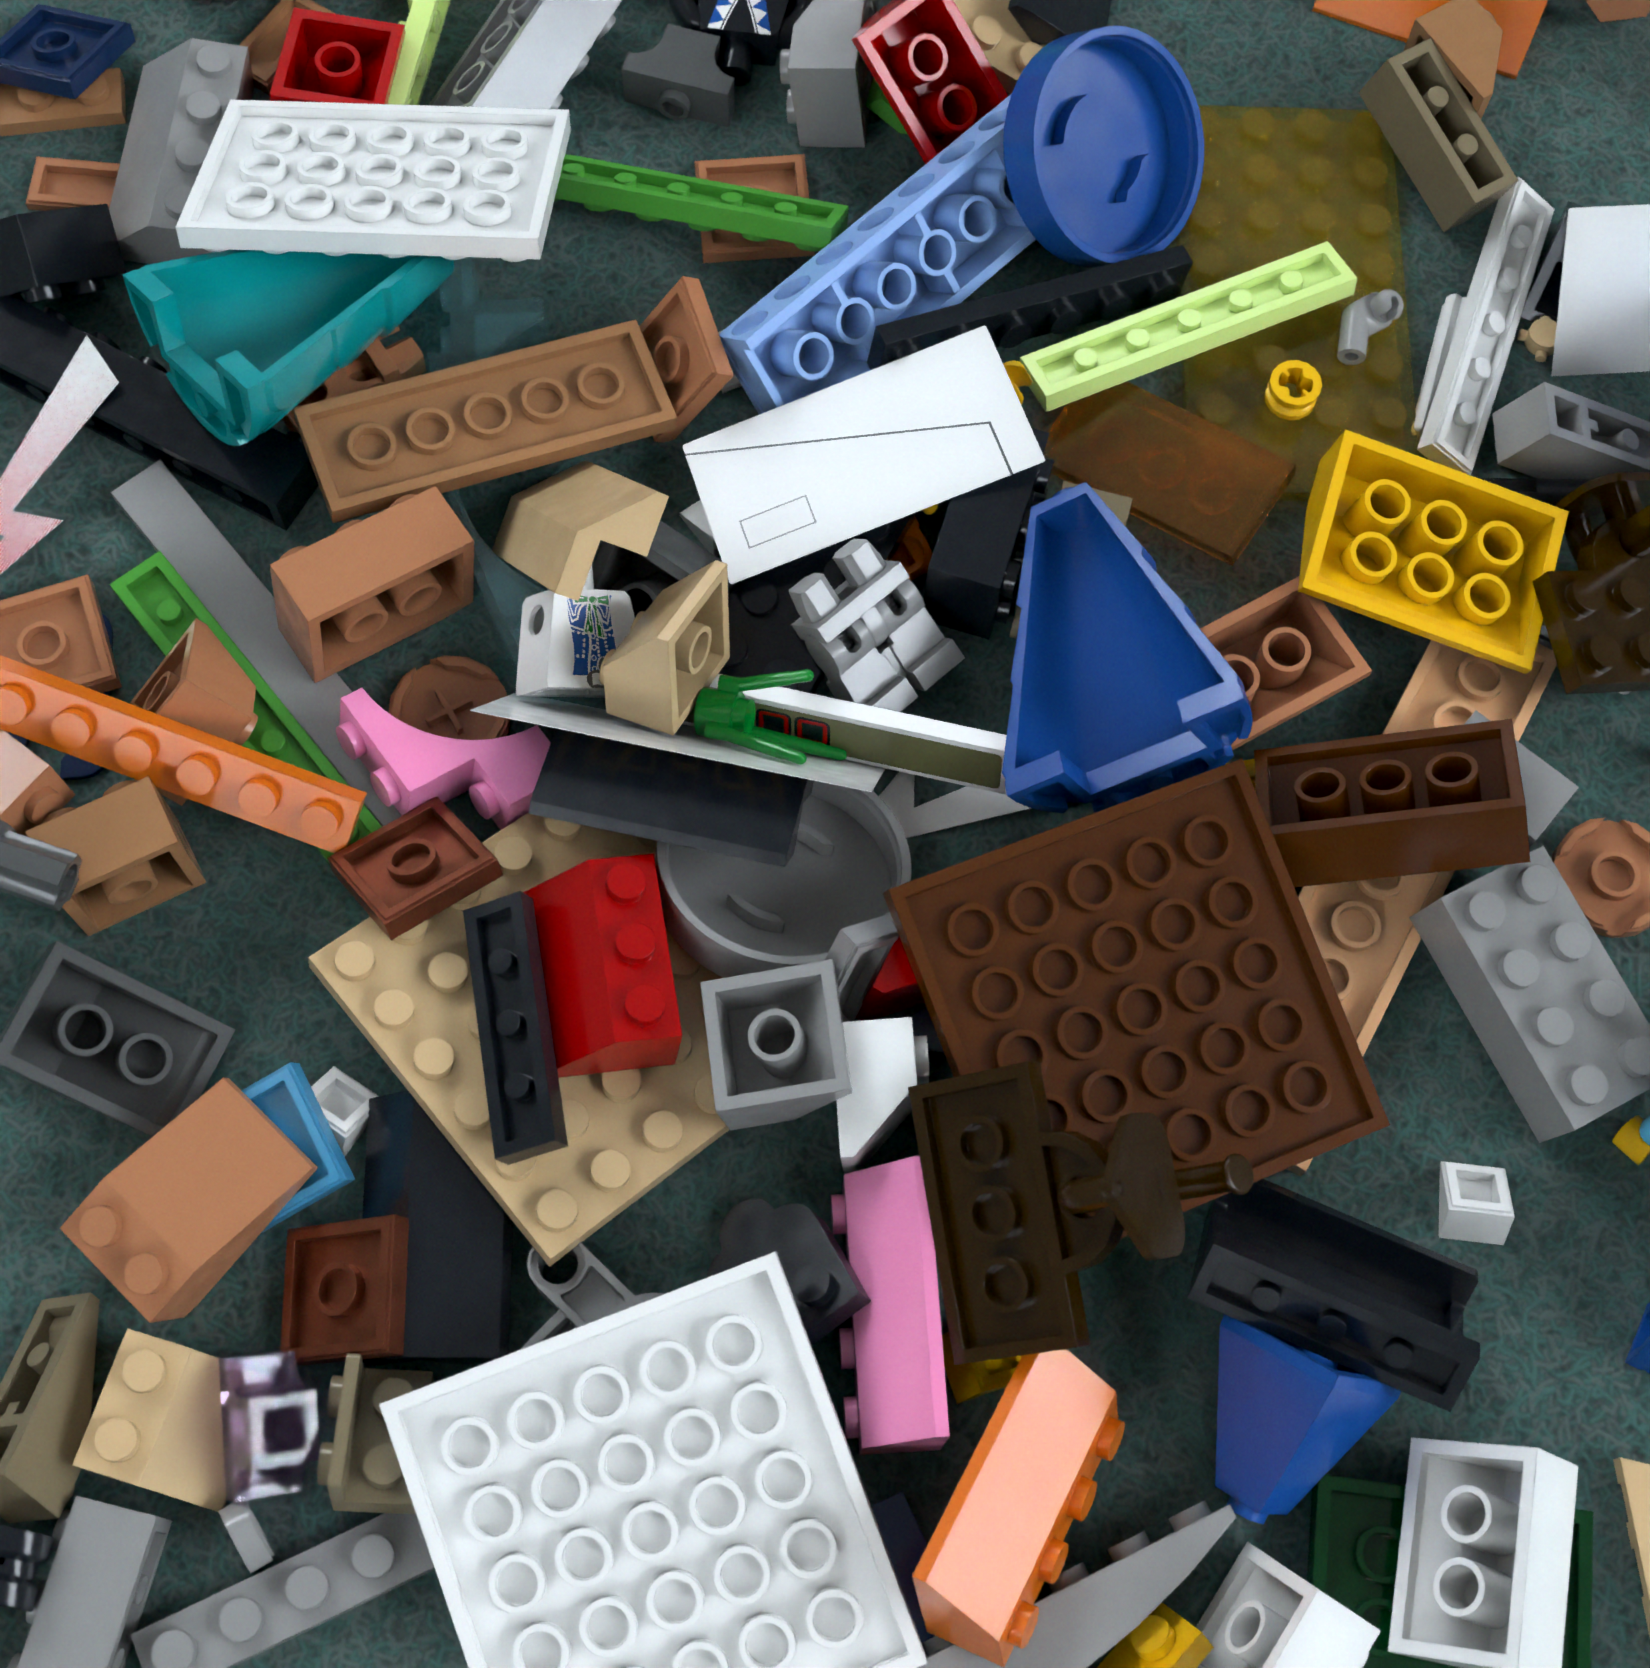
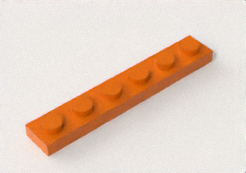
[0,655,367,854]

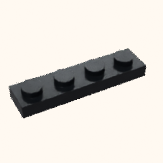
[463,891,568,1165]

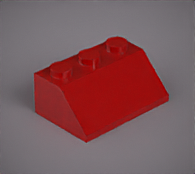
[851,0,1008,164]
[523,853,683,1078]

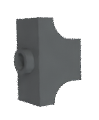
[622,24,735,127]

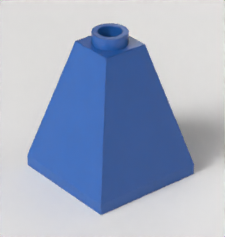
[1215,1314,1401,1524]

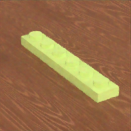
[1020,241,1357,412]

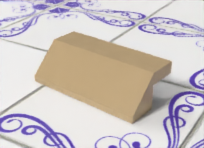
[492,460,669,601]

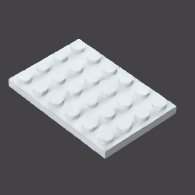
[176,100,571,262]

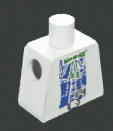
[516,565,635,698]

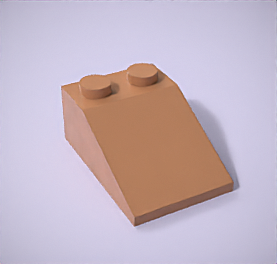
[60,1078,318,1323]

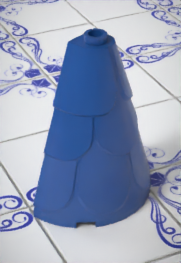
[1002,482,1253,813]

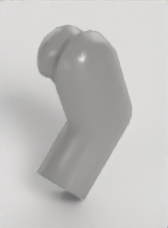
[1337,289,1403,365]

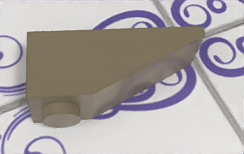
[0,1292,99,1523]

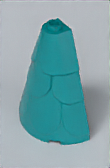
[122,249,454,446]

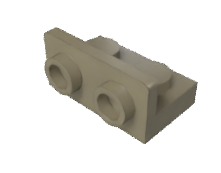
[317,1353,434,1515]

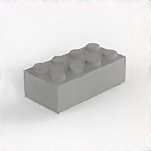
[1409,845,1650,1143]

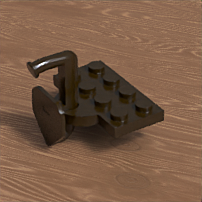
[1532,472,1650,695]
[908,1061,1254,1365]

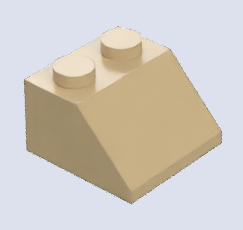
[599,560,730,736]
[72,1328,273,1512]

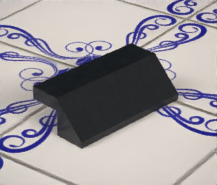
[528,729,814,867]
[362,1090,513,1365]

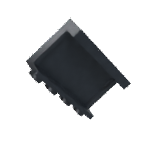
[1188,1179,1480,1412]

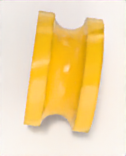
[1264,360,1322,420]

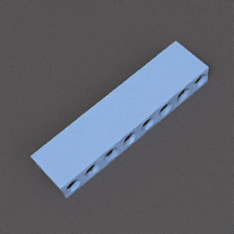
[719,94,1036,414]

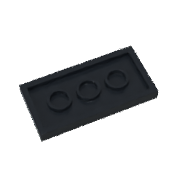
[719,513,915,694]

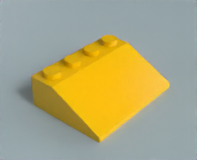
[1298,429,1569,674]

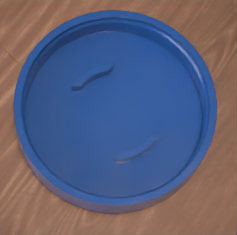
[1003,26,1204,267]

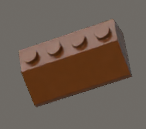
[1254,719,1531,887]

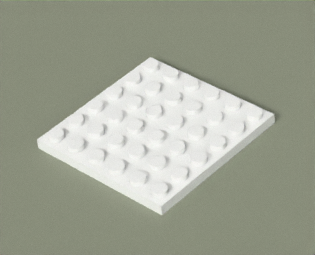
[379,1251,927,1668]

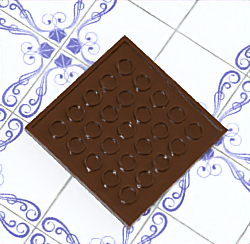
[883,759,1390,1238]

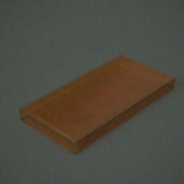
[1045,381,1296,567]

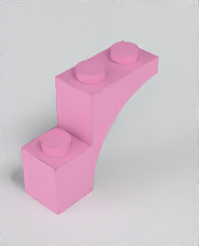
[336,688,551,830]

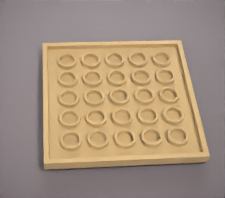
[308,812,730,1267]

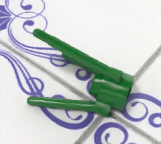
[694,669,847,765]

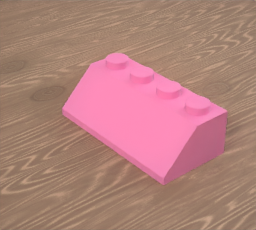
[830,1156,950,1455]

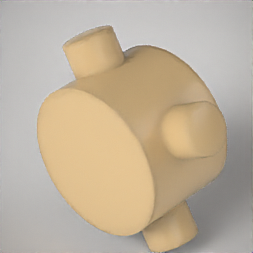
[1517,316,1557,362]

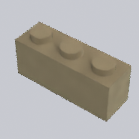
[1358,38,1518,232]

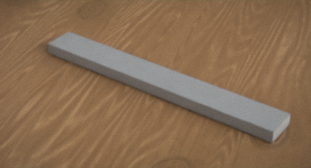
[111,460,401,827]

